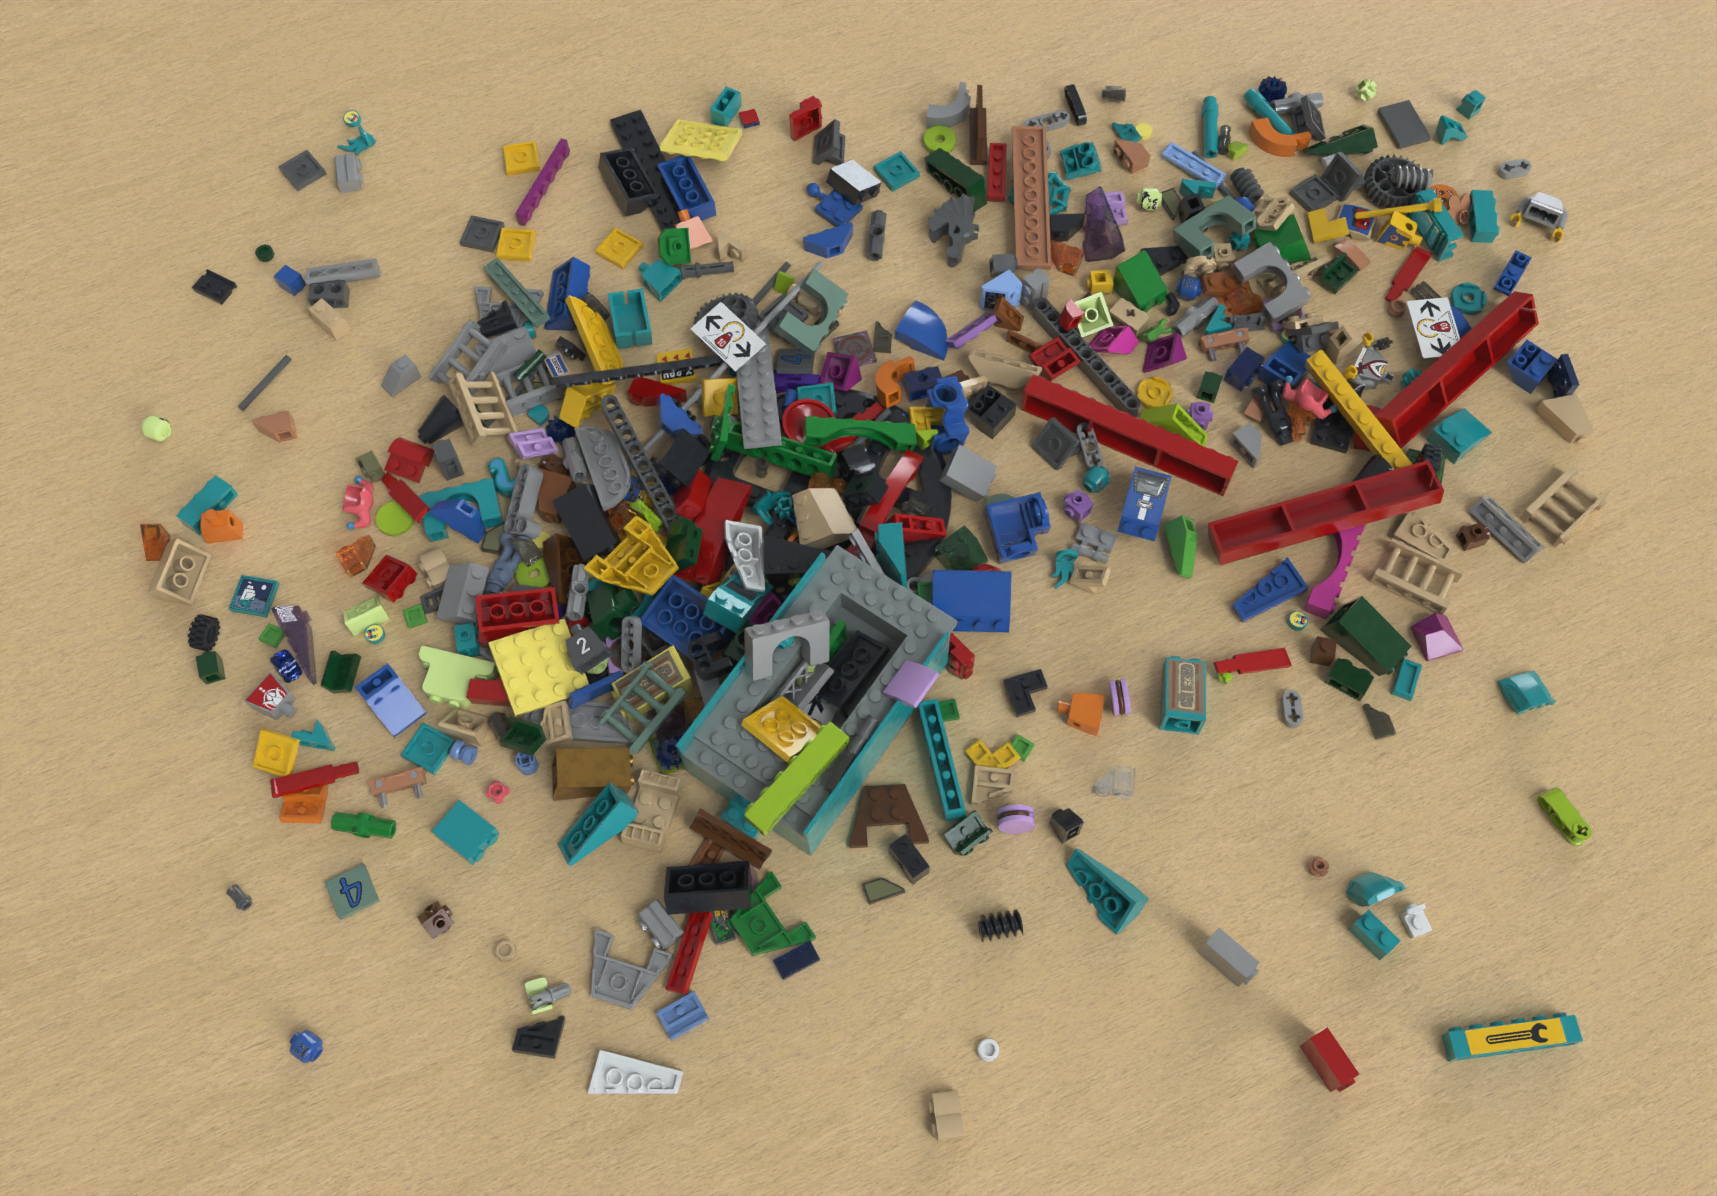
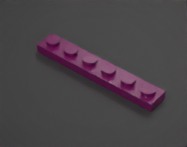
[515,138,570,226]

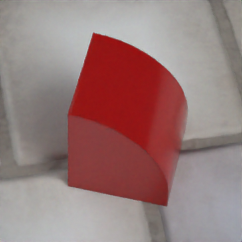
[1059,299,1085,331]

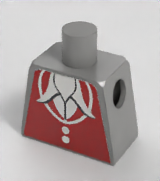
[244,672,297,720]

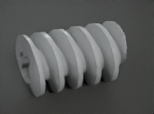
[1393,165,1433,190]

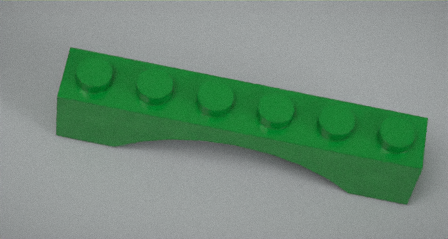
[803,416,917,452]

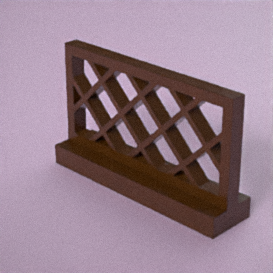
[969,85,987,165]
[689,808,772,870]

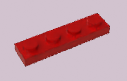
[987,143,1007,202]
[665,912,713,995]

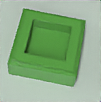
[403,604,428,629]
[258,623,287,649]
[1011,734,1035,762]

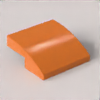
[279,785,328,824]

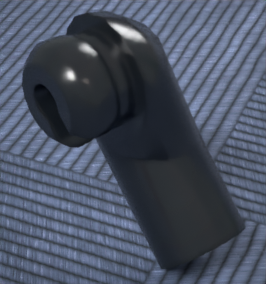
[1165,292,1180,316]

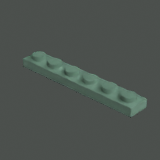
[483,258,551,328]

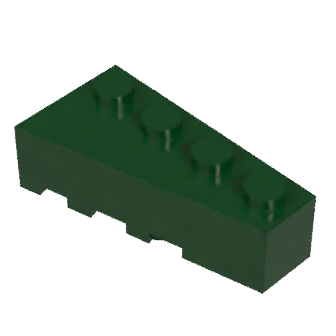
[924,148,987,212]

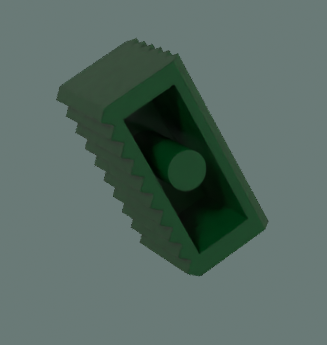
[1325,657,1374,701]

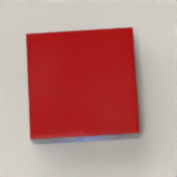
[739,109,760,129]

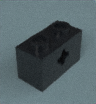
[842,474,889,508]
[889,834,930,885]

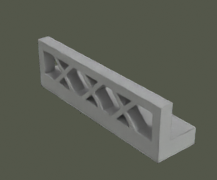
[305,258,381,284]
[1469,495,1545,563]
[769,659,834,711]

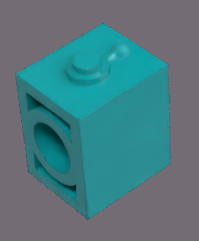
[454,622,481,657]

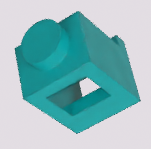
[1456,90,1486,120]

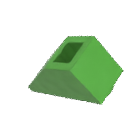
[1164,515,1197,579]

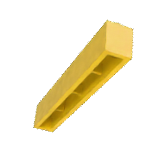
[1304,349,1413,470]

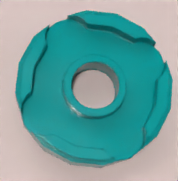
[1449,283,1487,315]

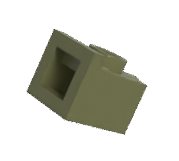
[355,450,385,482]

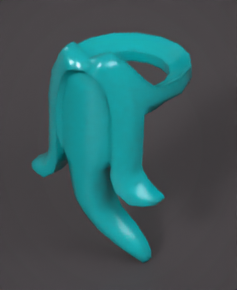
[337,125,376,156]
[751,490,791,525]
[1052,549,1079,589]

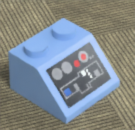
[979,269,1022,311]

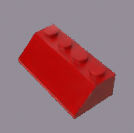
[475,587,560,633]

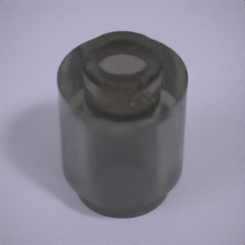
[1101,85,1126,103]
[487,712,511,740]

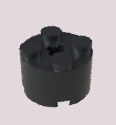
[836,443,875,485]

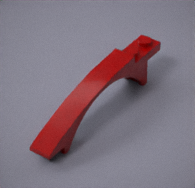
[847,449,924,558]

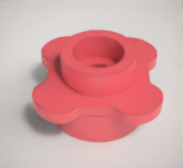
[485,781,510,804]

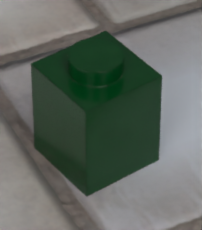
[1197,371,1223,403]
[196,651,226,685]

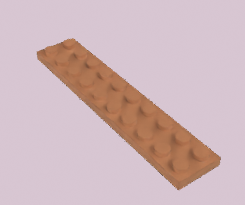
[1012,126,1051,270]

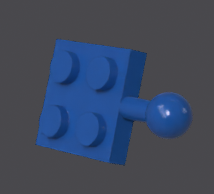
[806,183,863,227]

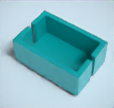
[608,288,652,349]

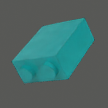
[431,800,500,865]

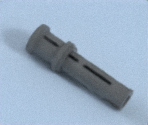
[681,261,734,280]

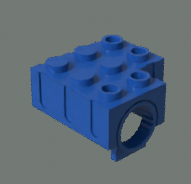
[925,376,970,455]
[983,492,1051,564]

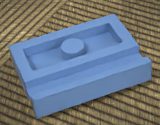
[656,991,709,1041]

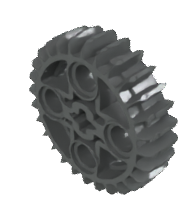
[1363,154,1425,209]
[694,292,759,345]

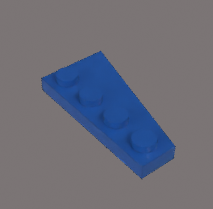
[1232,557,1309,623]

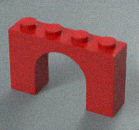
[466,628,529,707]

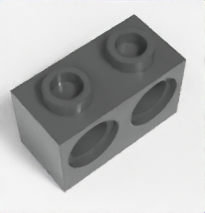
[989,253,1018,277]
[308,280,350,308]
[432,439,465,481]

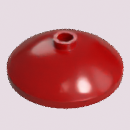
[782,399,836,448]

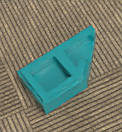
[1112,122,1142,142]

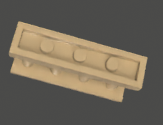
[448,372,518,445]
[1519,465,1609,548]
[1370,538,1464,615]

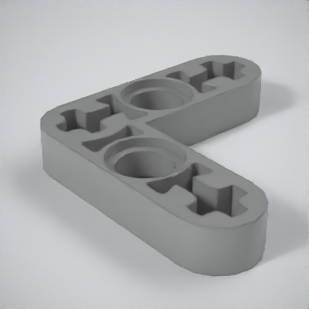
[1024,110,1070,159]

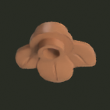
[1447,193,1471,226]

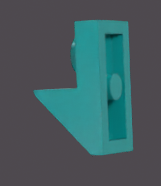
[1436,115,1467,145]
[1179,179,1216,199]
[1204,304,1232,335]
[291,720,336,752]

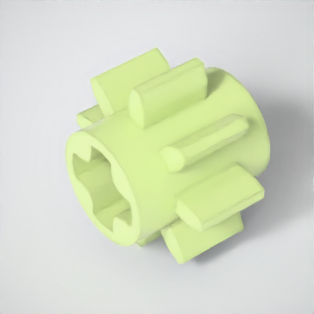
[1355,79,1377,101]

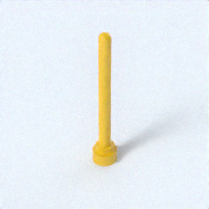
[1354,197,1442,219]

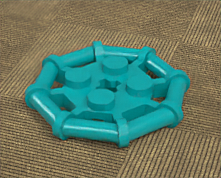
[1008,171,1071,218]

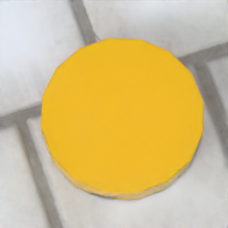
[1136,377,1173,409]

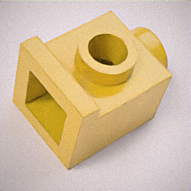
[1086,270,1114,295]

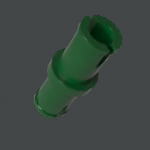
[513,349,547,382]

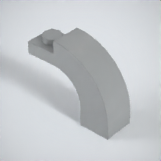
[926,82,971,129]

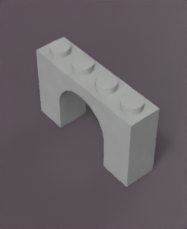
[1232,242,1311,325]
[744,610,830,681]

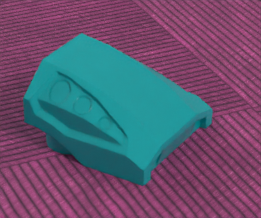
[1059,142,1102,180]
[1497,671,1556,715]
[1346,872,1406,907]

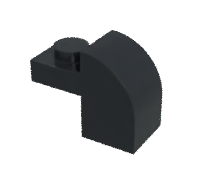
[1178,193,1208,233]

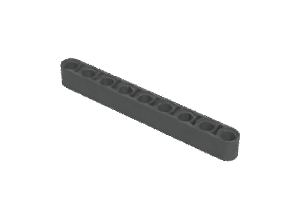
[1032,298,1141,417]
[601,394,681,534]

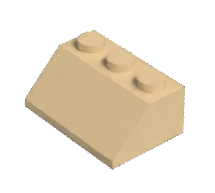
[147,538,211,606]

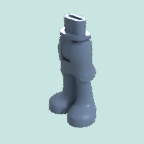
[484,533,533,594]

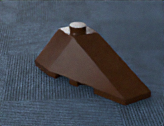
[543,533,587,606]

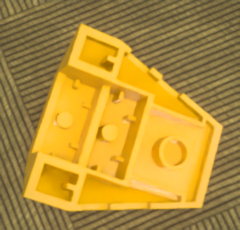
[583,515,679,596]

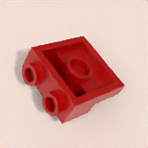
[789,95,823,142]
[362,555,418,603]
[948,632,975,680]

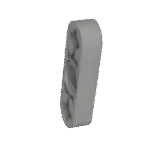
[1076,422,1103,470]
[621,616,642,673]

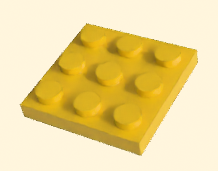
[741,695,821,763]

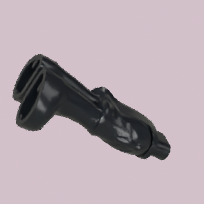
[1251,379,1294,446]

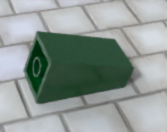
[1321,596,1412,676]

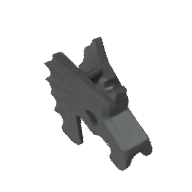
[928,194,979,268]

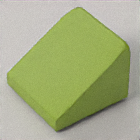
[1222,141,1248,161]
[774,271,795,296]
[916,429,938,450]

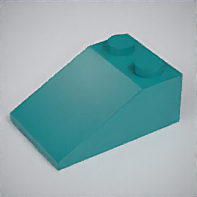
[1427,408,1492,464]

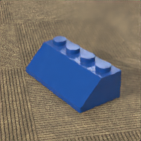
[657,155,716,221]
[544,257,590,331]

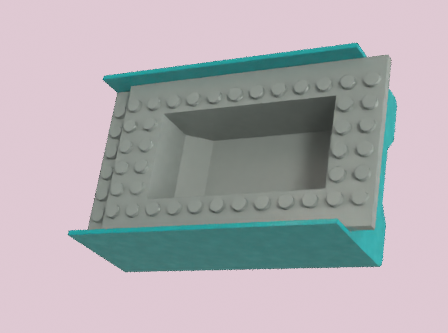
[676,545,958,856]

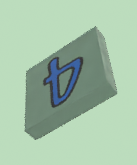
[325,863,380,920]

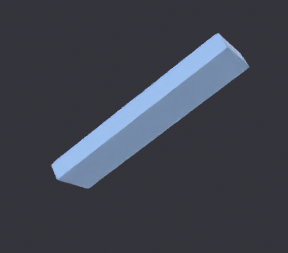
[1161,142,1226,190]

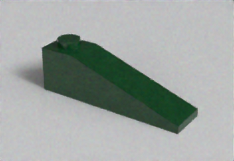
[1303,124,1378,154]

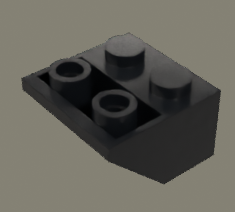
[966,384,1017,440]

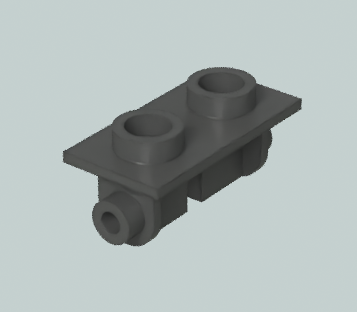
[1226,312,1266,331]

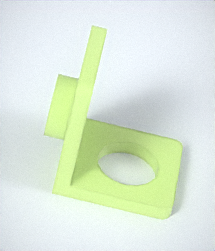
[525,977,553,1014]

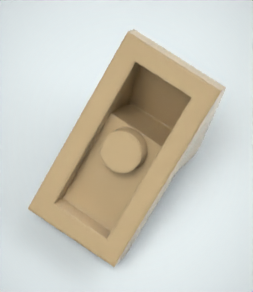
[718,230,747,262]
[1069,566,1111,594]

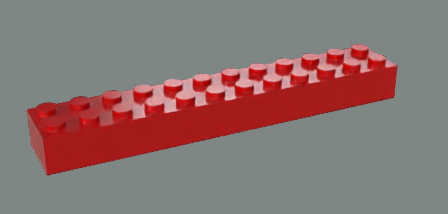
[1375,291,1539,449]
[1021,374,1239,496]
[1208,460,1444,565]

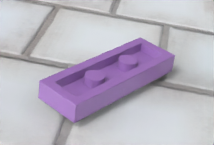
[945,313,997,349]

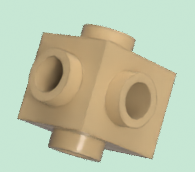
[1209,243,1235,272]

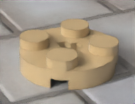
[1180,256,1216,278]

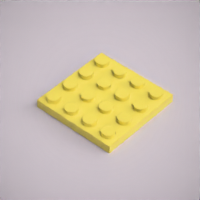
[660,119,742,161]
[488,619,589,717]

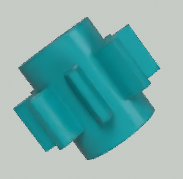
[1228,231,1250,251]
[1401,369,1422,389]
[774,496,795,520]

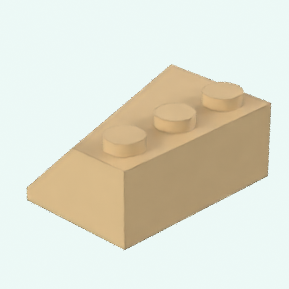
[792,488,861,549]

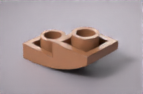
[1332,238,1371,272]
[1243,383,1271,423]

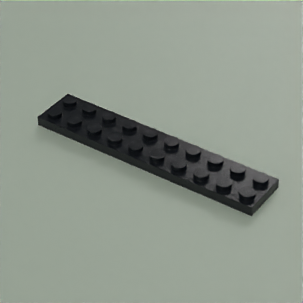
[610,109,681,231]
[549,355,724,388]

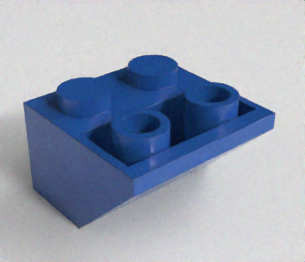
[1506,340,1558,394]

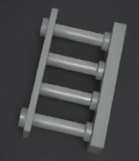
[428,320,508,398]
[495,350,574,417]

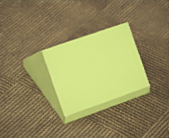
[1074,292,1113,337]
[343,595,390,637]

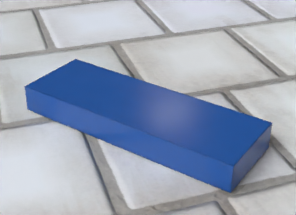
[568,671,624,710]

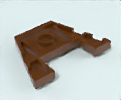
[849,784,929,848]

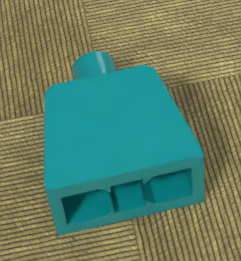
[639,260,682,302]

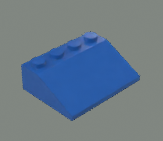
[932,570,1012,633]
[640,575,732,659]

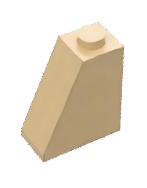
[1536,394,1594,443]

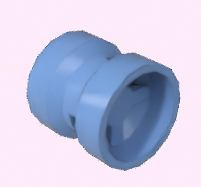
[450,740,478,766]
[515,752,539,775]

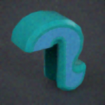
[488,458,516,498]

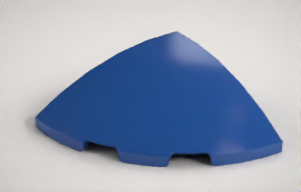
[895,300,948,361]

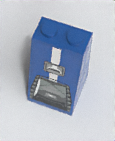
[1117,466,1172,542]

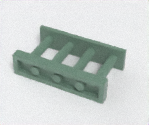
[598,661,689,754]

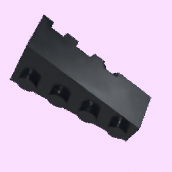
[763,536,832,579]

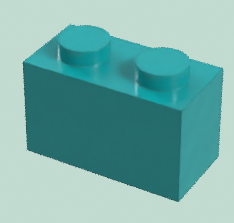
[710,86,742,127]
[1348,909,1401,960]

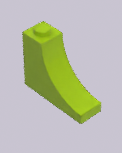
[1139,403,1208,447]

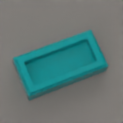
[1391,659,1422,701]

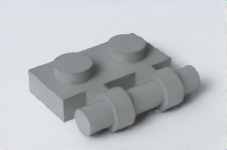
[1071,523,1117,563]

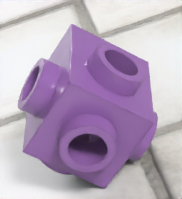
[1186,402,1213,430]
[1063,489,1094,523]

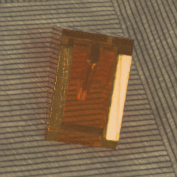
[140,523,171,561]

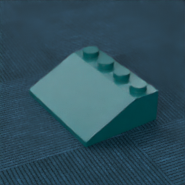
[875,522,907,589]

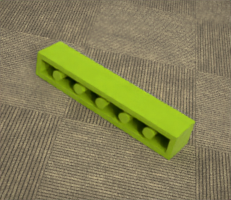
[744,721,850,836]

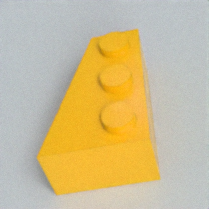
[559,380,616,428]

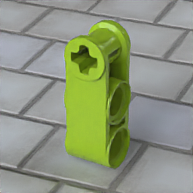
[1537,787,1592,846]

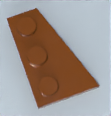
[1200,268,1253,298]

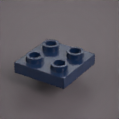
[1548,354,1580,398]

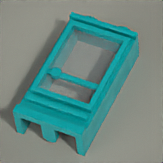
[1406,188,1464,262]

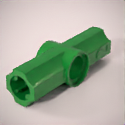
[331,812,396,839]

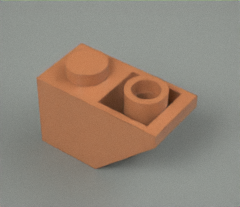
[1113,139,1150,174]
[252,411,297,442]

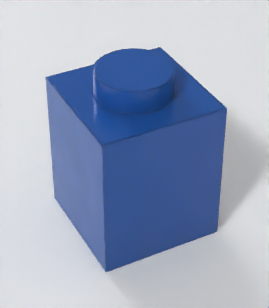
[274,265,306,296]

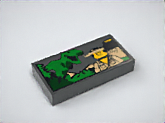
[710,910,736,946]

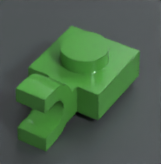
[1138,318,1172,343]

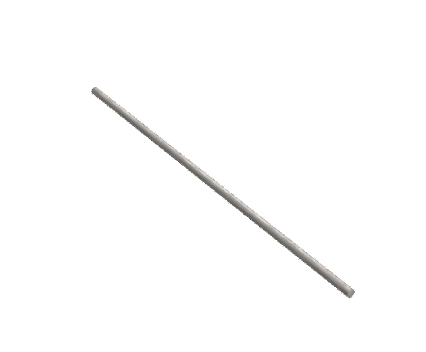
[627,261,823,471]

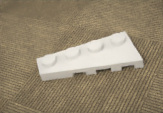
[588,1050,684,1094]

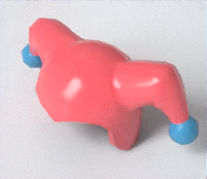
[1282,376,1337,419]
[342,476,374,530]

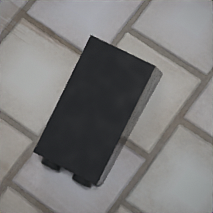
[553,483,621,562]

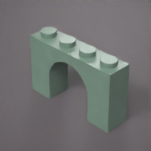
[1173,195,1256,259]
[773,269,849,355]

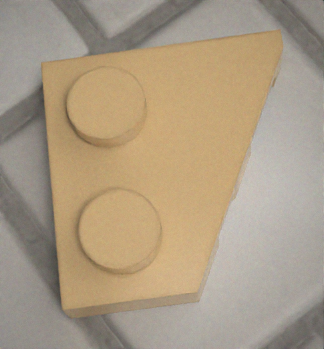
[971,766,1015,805]

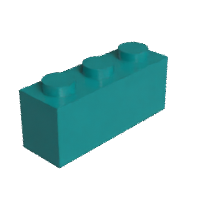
[1468,190,1500,243]
[176,475,238,536]

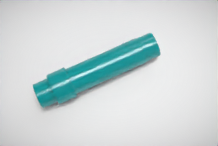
[1243,88,1295,135]
[1202,96,1219,158]

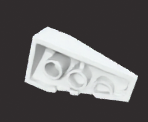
[724,520,765,593]

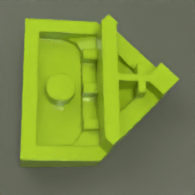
[630,498,664,533]

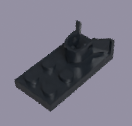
[1310,384,1366,454]
[814,630,890,718]

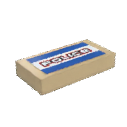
[544,352,571,377]

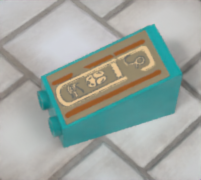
[1159,656,1206,735]

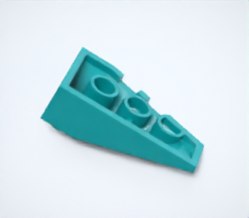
[1066,848,1149,935]

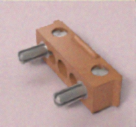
[1198,327,1250,362]
[367,767,427,808]

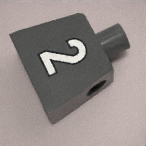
[566,624,613,675]

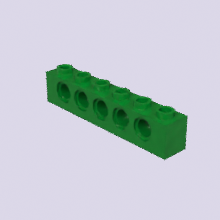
[726,421,838,482]

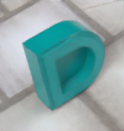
[527,405,550,427]

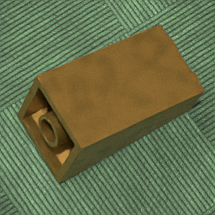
[552,748,634,801]

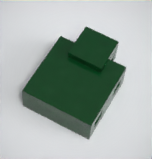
[665,517,703,574]

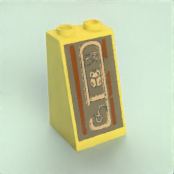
[611,645,694,723]

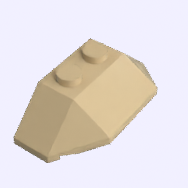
[969,349,1042,389]

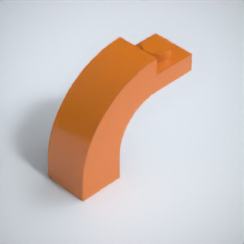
[1249,117,1311,157]
[875,356,915,408]

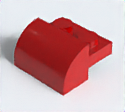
[1028,337,1081,381]
[384,437,434,483]

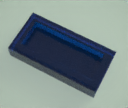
[773,941,820,980]

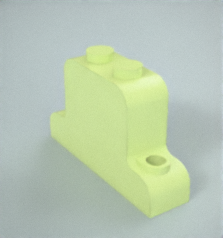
[419,646,498,708]

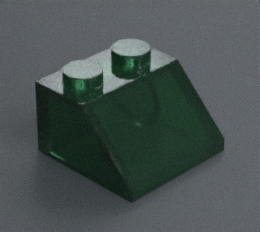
[935,525,988,571]

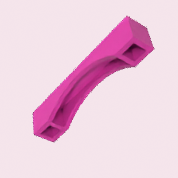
[1303,525,1365,619]

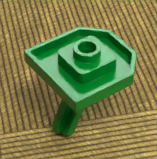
[657,227,691,265]

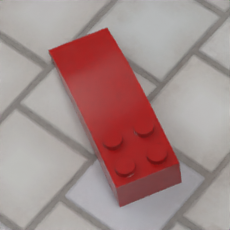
[674,477,753,588]

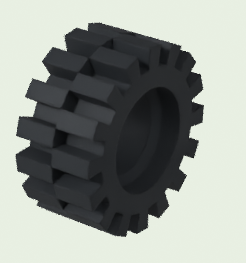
[188,614,220,652]

